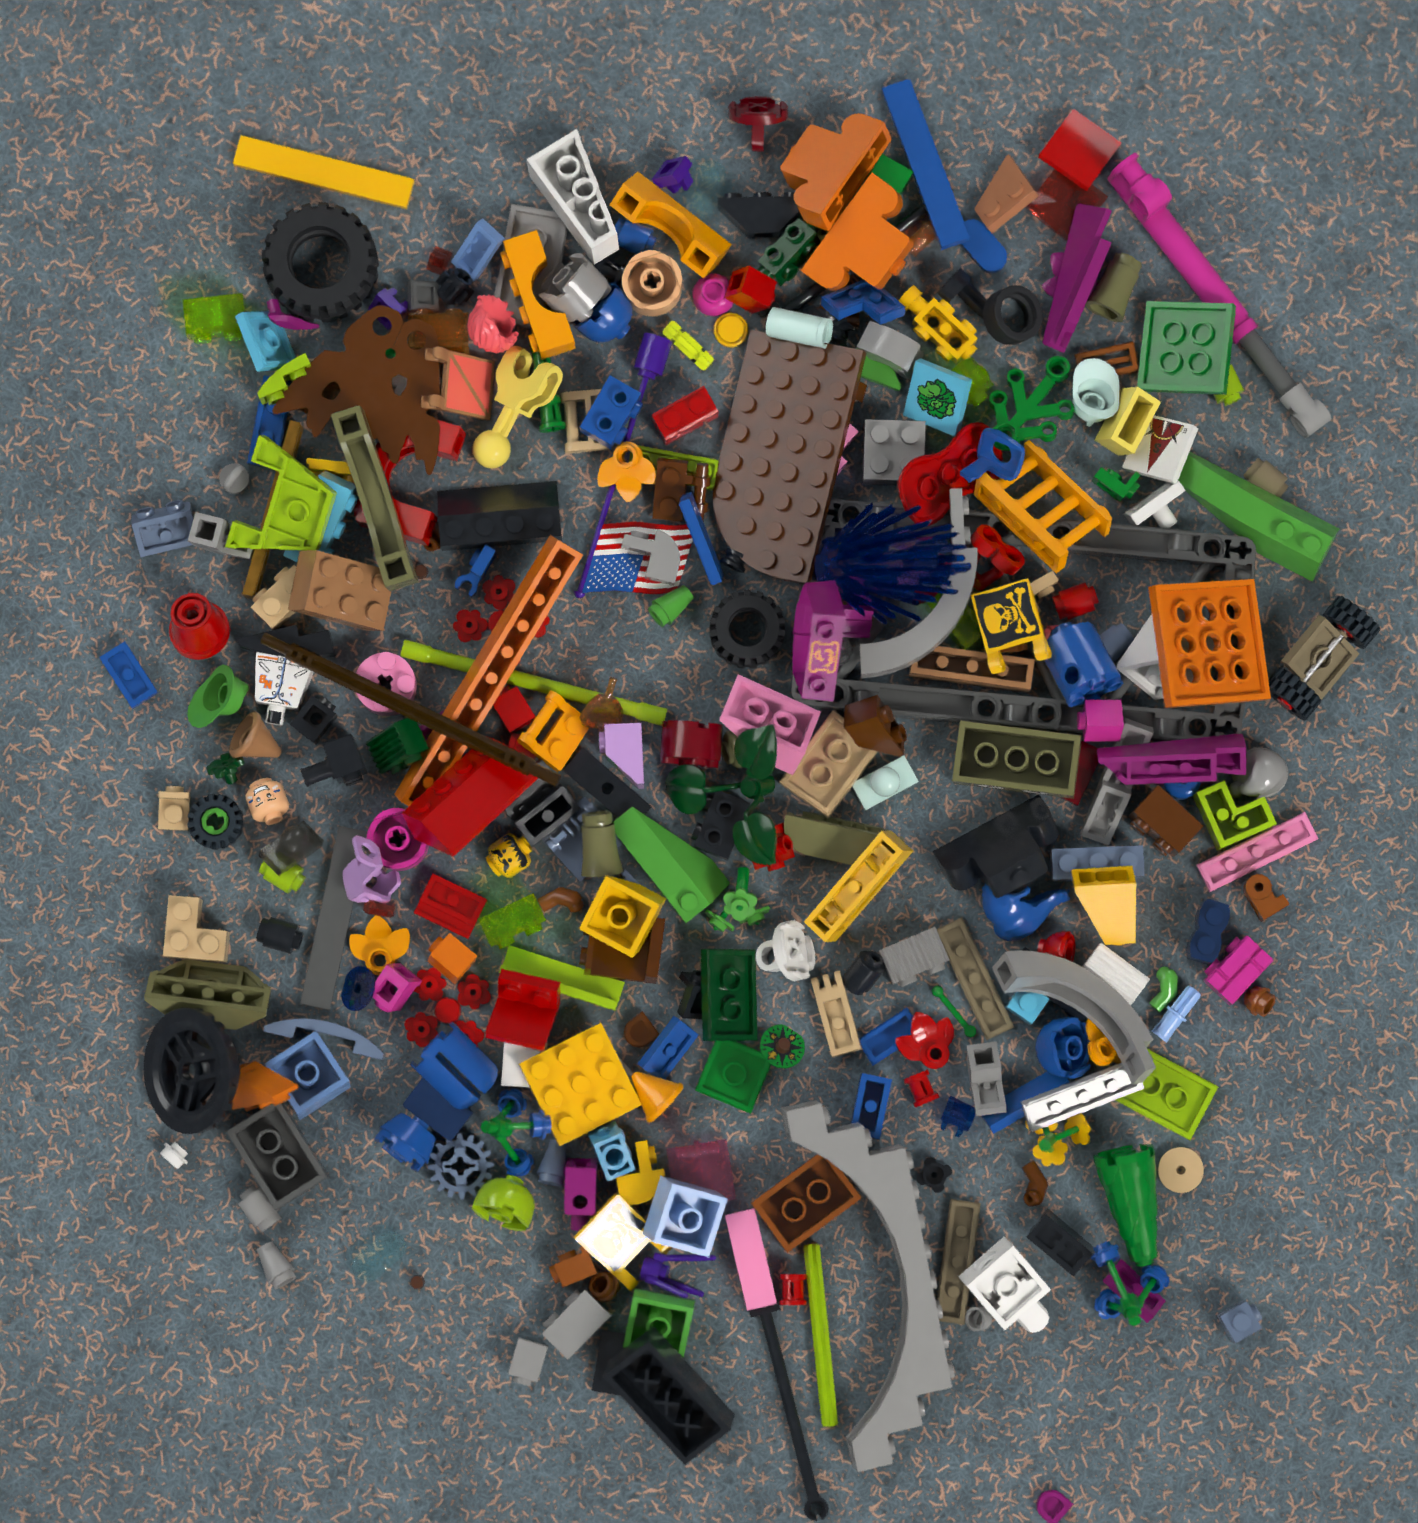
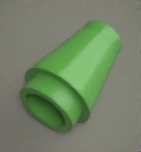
[648,585,694,627]

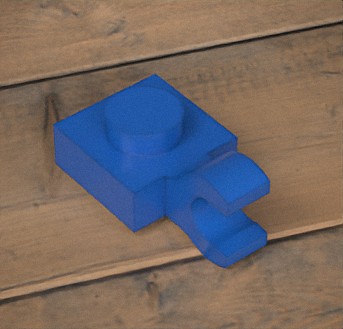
[455,545,497,598]

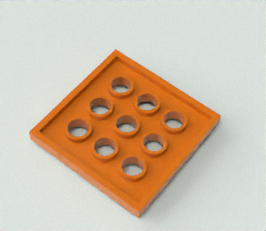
[1148,579,1271,708]

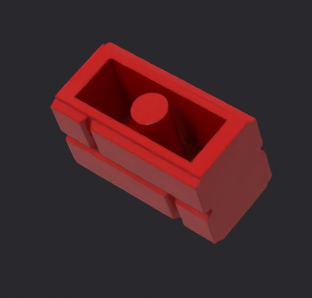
[651,386,719,446]

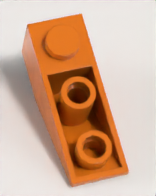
[231,1061,298,1112]

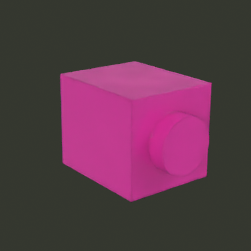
[1077,700,1124,742]

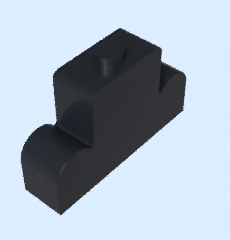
[932,794,1059,898]

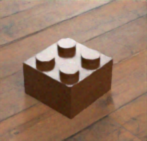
[1128,785,1203,857]

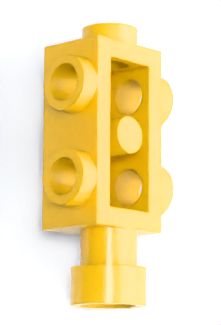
[898,285,978,364]

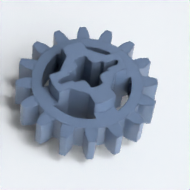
[428,1133,494,1199]

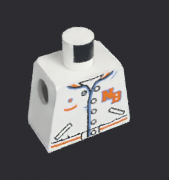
[255,652,314,726]

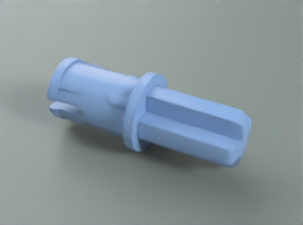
[1151,986,1201,1043]

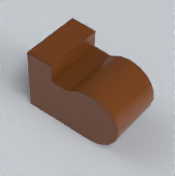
[1243,874,1289,922]

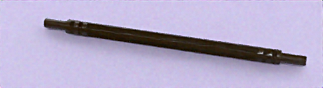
[260,633,561,787]

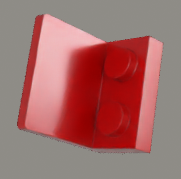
[485,969,561,1051]

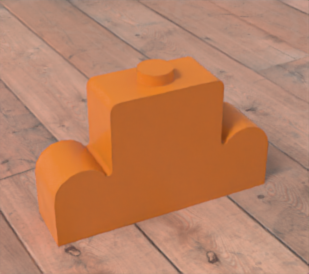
[780,113,892,232]
[800,173,914,291]

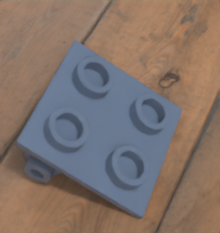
[542,797,622,882]

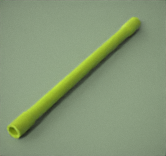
[400,639,668,726]

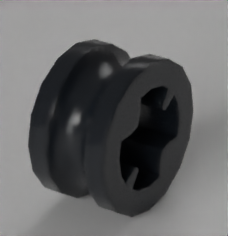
[720,548,745,573]

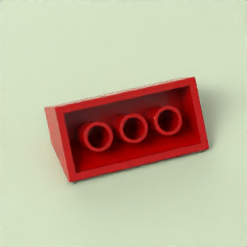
[402,736,538,857]

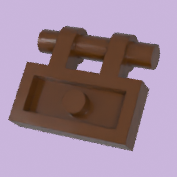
[652,458,711,522]

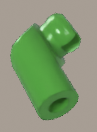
[1149,966,1178,1013]

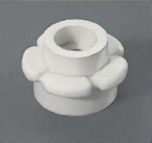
[160,1142,188,1169]

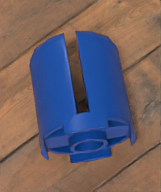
[409,1021,498,1110]

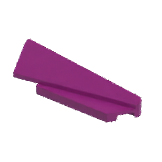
[1097,734,1246,785]

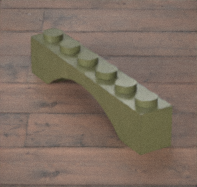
[331,405,419,592]

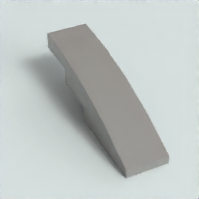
[1080,718,1154,845]

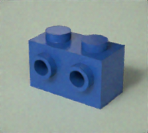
[580,375,643,449]

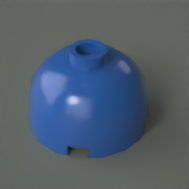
[574,283,633,343]
[1035,1017,1091,1079]

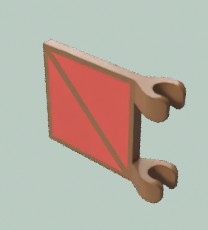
[421,346,495,420]

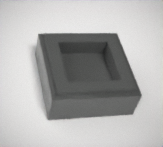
[407,280,440,313]

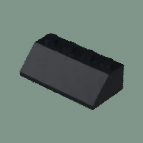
[437,481,562,551]

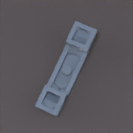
[264,1019,385,1060]

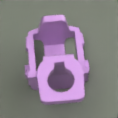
[343,835,401,904]

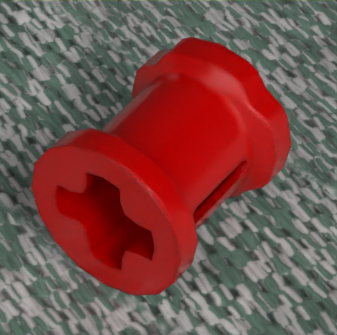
[903,1069,940,1108]
[779,1274,807,1305]

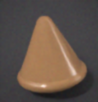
[229,711,282,758]

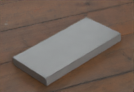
[494,204,568,329]

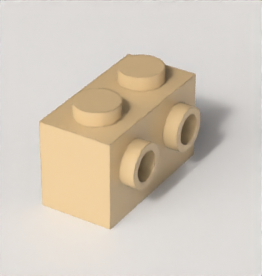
[251,565,296,630]

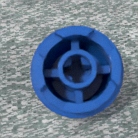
[374,1113,436,1172]

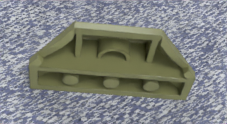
[144,959,271,1030]

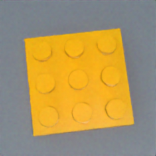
[518,1023,642,1146]

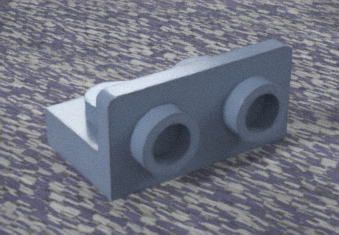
[131,500,194,557]

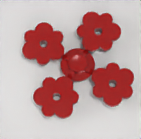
[453,575,550,665]
[404,967,491,1047]

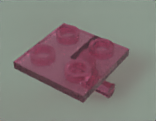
[666,1139,736,1201]

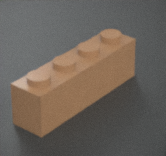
[908,646,1035,693]

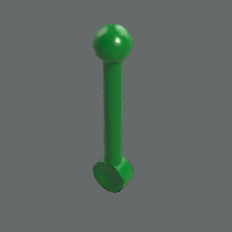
[932,985,976,1037]

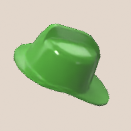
[187,664,249,728]

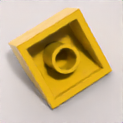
[579,875,666,958]

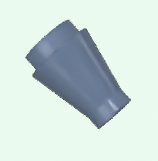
[536,1140,567,1187]

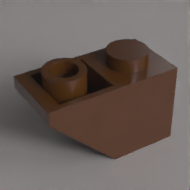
[844,695,907,757]

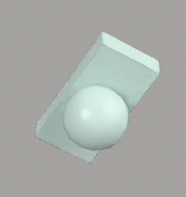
[852,755,919,811]

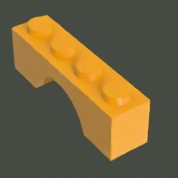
[610,172,732,279]
[500,230,576,360]

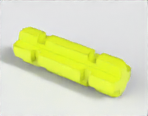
[662,321,714,371]

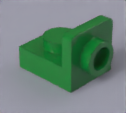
[1091,467,1140,503]

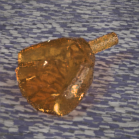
[579,677,623,729]

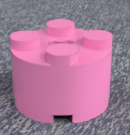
[356,652,417,716]

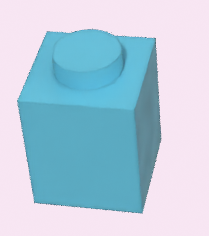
[1005,992,1049,1025]

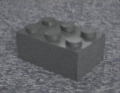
[227,1102,330,1210]

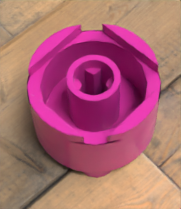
[367,808,429,871]

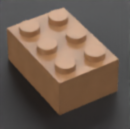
[288,550,391,631]

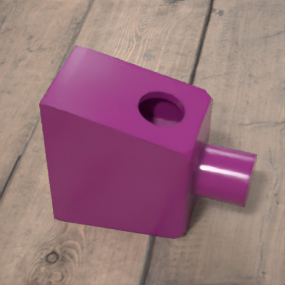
[564,1158,597,1231]

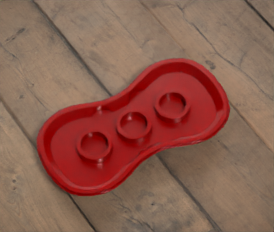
[897,422,1003,526]

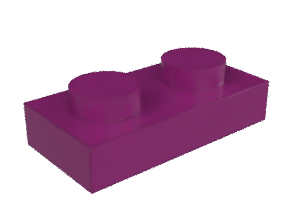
[1103,1259,1166,1323]

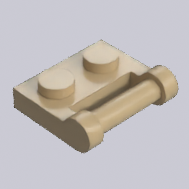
[560,389,618,454]

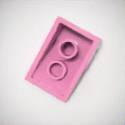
[719,674,821,775]

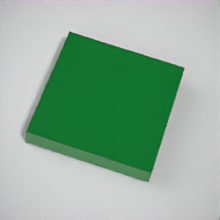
[695,1041,771,1114]

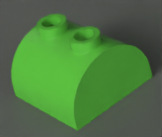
[623,1288,695,1358]

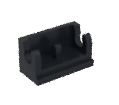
[1027,1209,1094,1277]

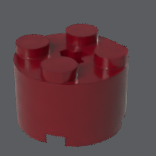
[660,720,723,768]

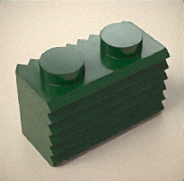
[366,718,429,775]

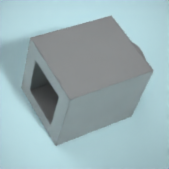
[508,1337,549,1386]

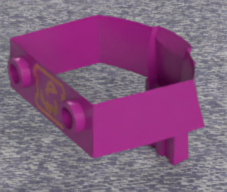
[792,580,874,701]

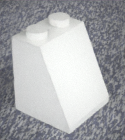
[1116,607,1214,700]

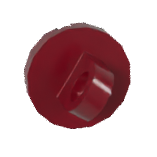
[728,96,788,152]

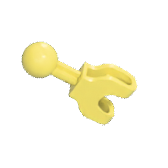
[472,346,563,469]

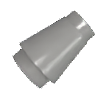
[257,1241,296,1289]

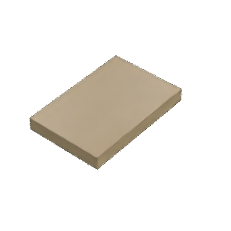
[779,710,878,818]

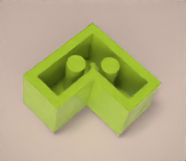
[1193,781,1277,851]

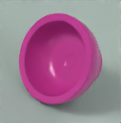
[692,273,734,316]

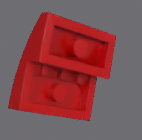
[1038,109,1122,191]

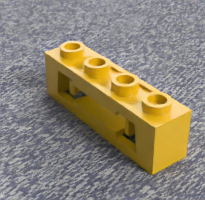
[804,831,913,942]

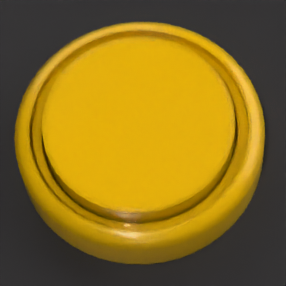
[714,313,748,347]

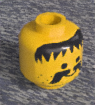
[486,833,533,878]

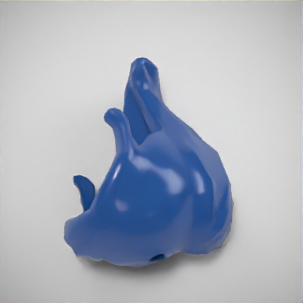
[982,884,1071,941]

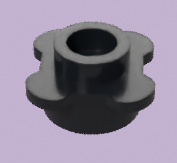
[916,1157,952,1193]

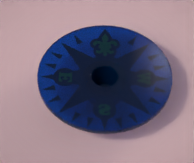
[341,966,375,1011]

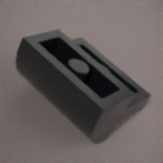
[504,758,581,846]

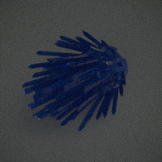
[815,503,972,625]

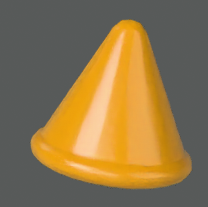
[631,1072,684,1123]

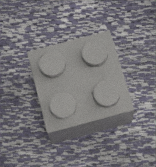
[862,419,926,485]

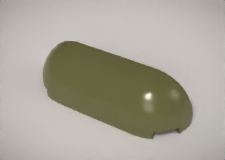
[784,811,905,865]

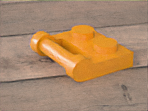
[517,690,593,772]

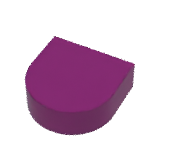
[1036,1490,1074,1523]

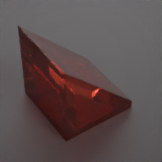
[426,246,453,275]

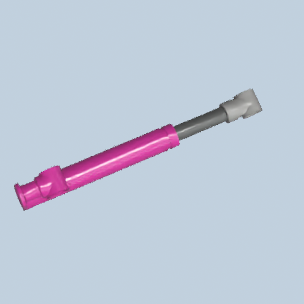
[1107,152,1331,438]

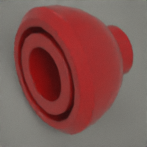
[1037,931,1076,962]

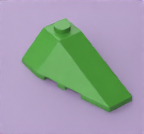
[612,807,730,923]

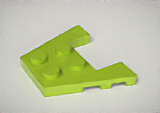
[225,434,337,551]

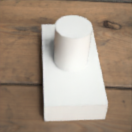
[1123,481,1186,529]

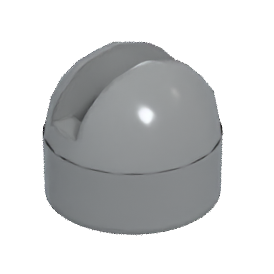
[965,1306,992,1331]

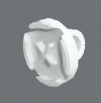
[756,920,815,981]

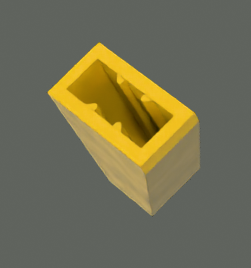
[1071,866,1136,946]

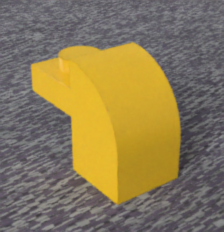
[616,1140,665,1205]

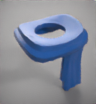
[960,428,1025,482]

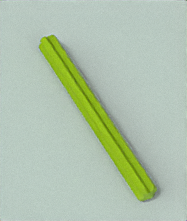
[803,1243,838,1427]

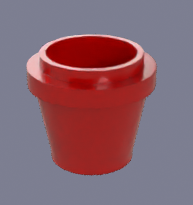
[169,593,230,660]

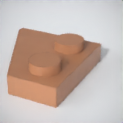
[974,155,1039,233]

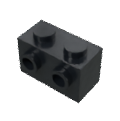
[691,791,750,861]

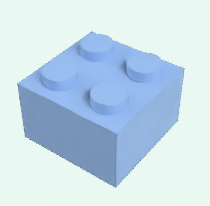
[642,1176,727,1257]

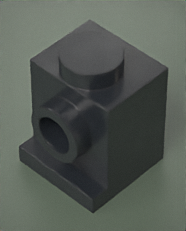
[290,696,338,745]

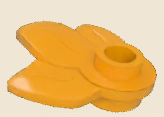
[597,441,656,502]
[349,915,410,976]
[1086,1019,1122,1066]

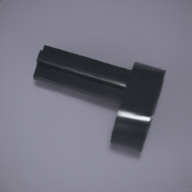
[937,268,987,319]

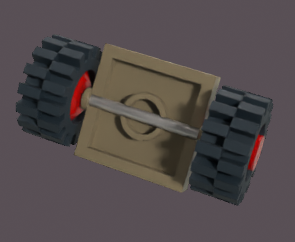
[1269,596,1381,721]

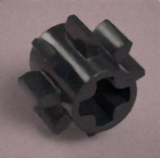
[436,268,475,305]

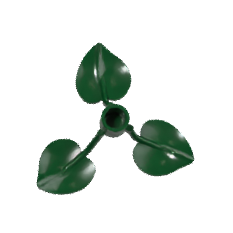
[665,724,777,865]

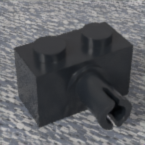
[300,734,368,787]

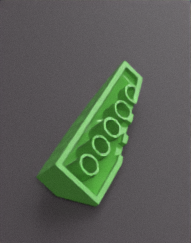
[1178,451,1340,582]

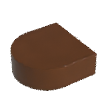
[624,1011,659,1048]

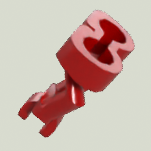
[970,524,1025,591]

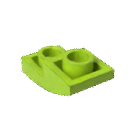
[257,353,311,405]

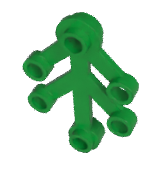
[989,356,1074,451]

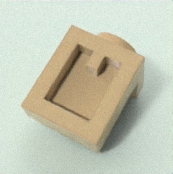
[1030,571,1059,614]
[158,786,190,831]

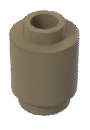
[1243,458,1289,498]

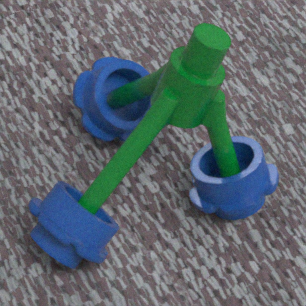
[481,1088,551,1177]
[1091,1241,1170,1326]

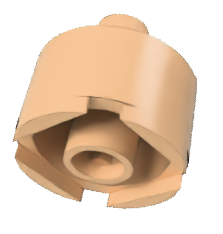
[622,250,682,317]

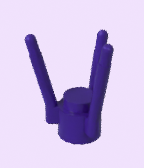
[640,1252,716,1299]

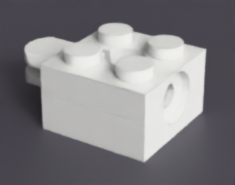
[958,1237,1051,1333]

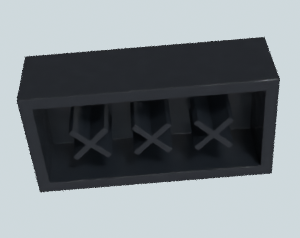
[603,1326,735,1465]

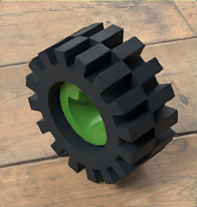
[187,794,244,850]

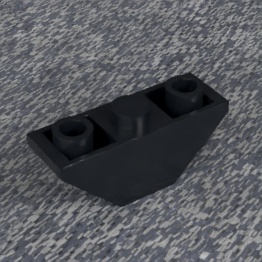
[718,191,801,238]

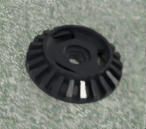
[144,1008,240,1134]

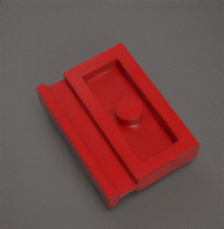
[413,873,488,940]

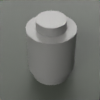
[238,1185,282,1232]

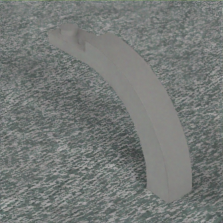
[860,488,977,679]

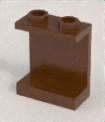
[579,918,665,984]

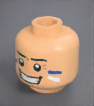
[245,778,289,825]

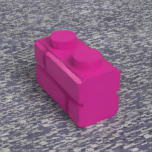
[1203,935,1274,1006]

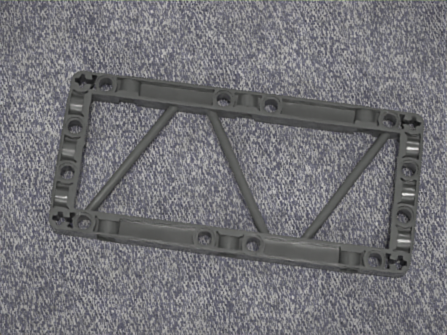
[791,499,1256,742]

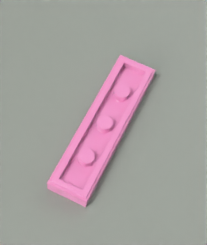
[1196,812,1318,892]

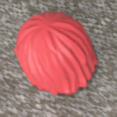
[467,294,519,354]

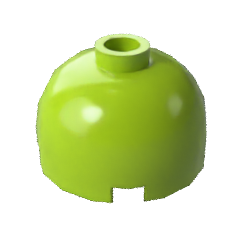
[472,1175,535,1231]

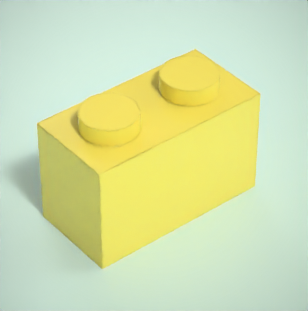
[1095,386,1161,455]

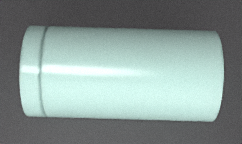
[766,307,833,349]

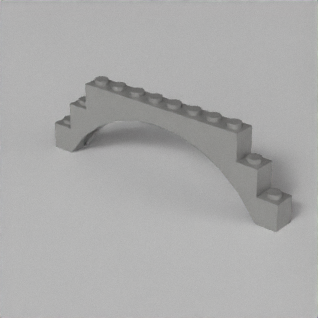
[781,1100,955,1472]

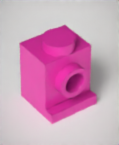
[369,963,422,1012]

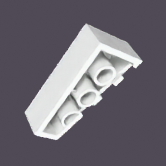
[526,129,619,265]

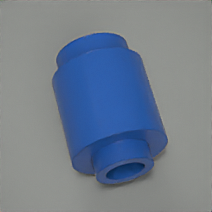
[615,218,657,254]

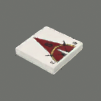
[1122,415,1198,484]

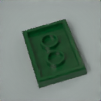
[701,949,758,1041]

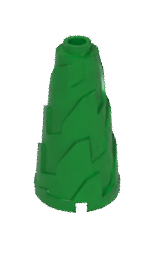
[1093,1144,1158,1267]

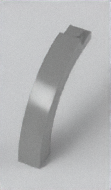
[992,950,1156,1085]

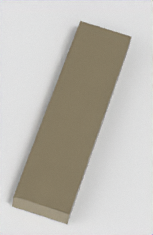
[936,917,1014,1040]
[937,1199,981,1325]

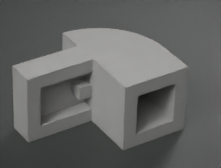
[857,321,924,380]
[188,512,254,561]
[621,529,680,586]
[966,1041,1006,1116]

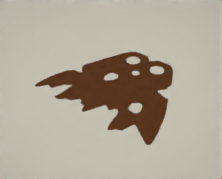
[272,305,440,475]

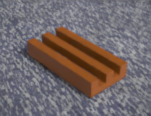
[1074,341,1139,376]

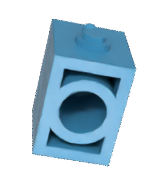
[587,1120,636,1182]

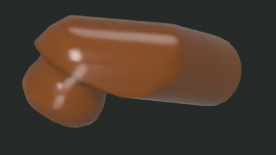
[537,887,584,913]

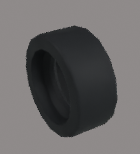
[983,285,1043,345]

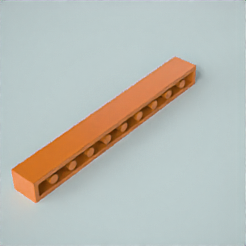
[394,535,583,806]

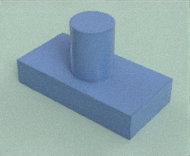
[451,218,505,282]

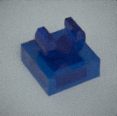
[940,1096,976,1137]

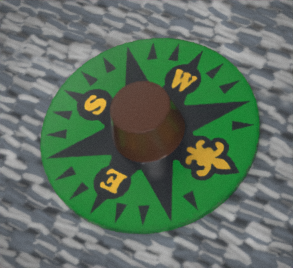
[760,1025,805,1069]

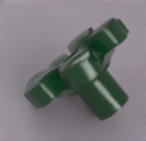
[206,753,245,784]

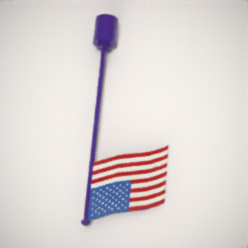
[574,333,693,598]

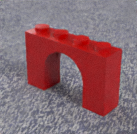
[354,419,466,546]

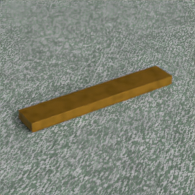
[242,420,304,599]

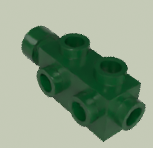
[757,218,821,287]

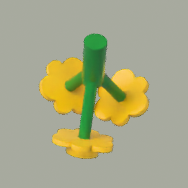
[1025,1113,1091,1167]

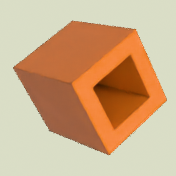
[427,933,477,985]

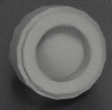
[219,463,250,494]

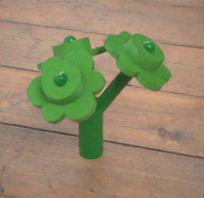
[705,867,770,932]

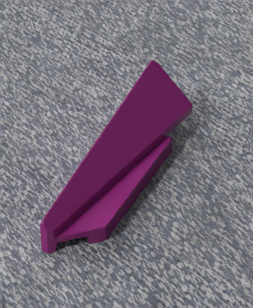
[1042,204,1112,353]

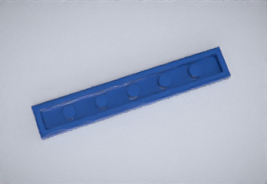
[882,78,970,250]

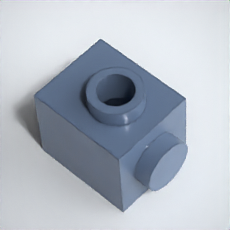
[1216,1300,1262,1343]

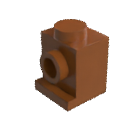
[549,1246,597,1287]

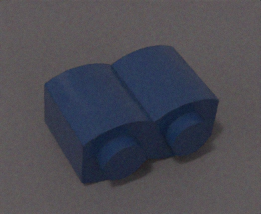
[1186,899,1230,965]

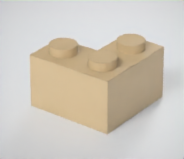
[163,895,230,963]

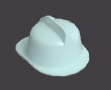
[1072,359,1120,427]

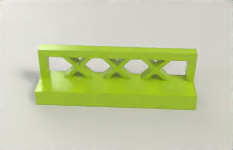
[499,945,625,1011]

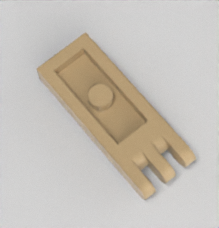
[811,970,862,1058]

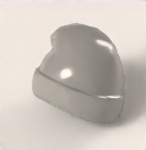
[1228,747,1289,798]

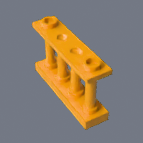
[974,440,1112,574]

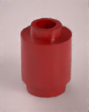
[1052,582,1099,620]

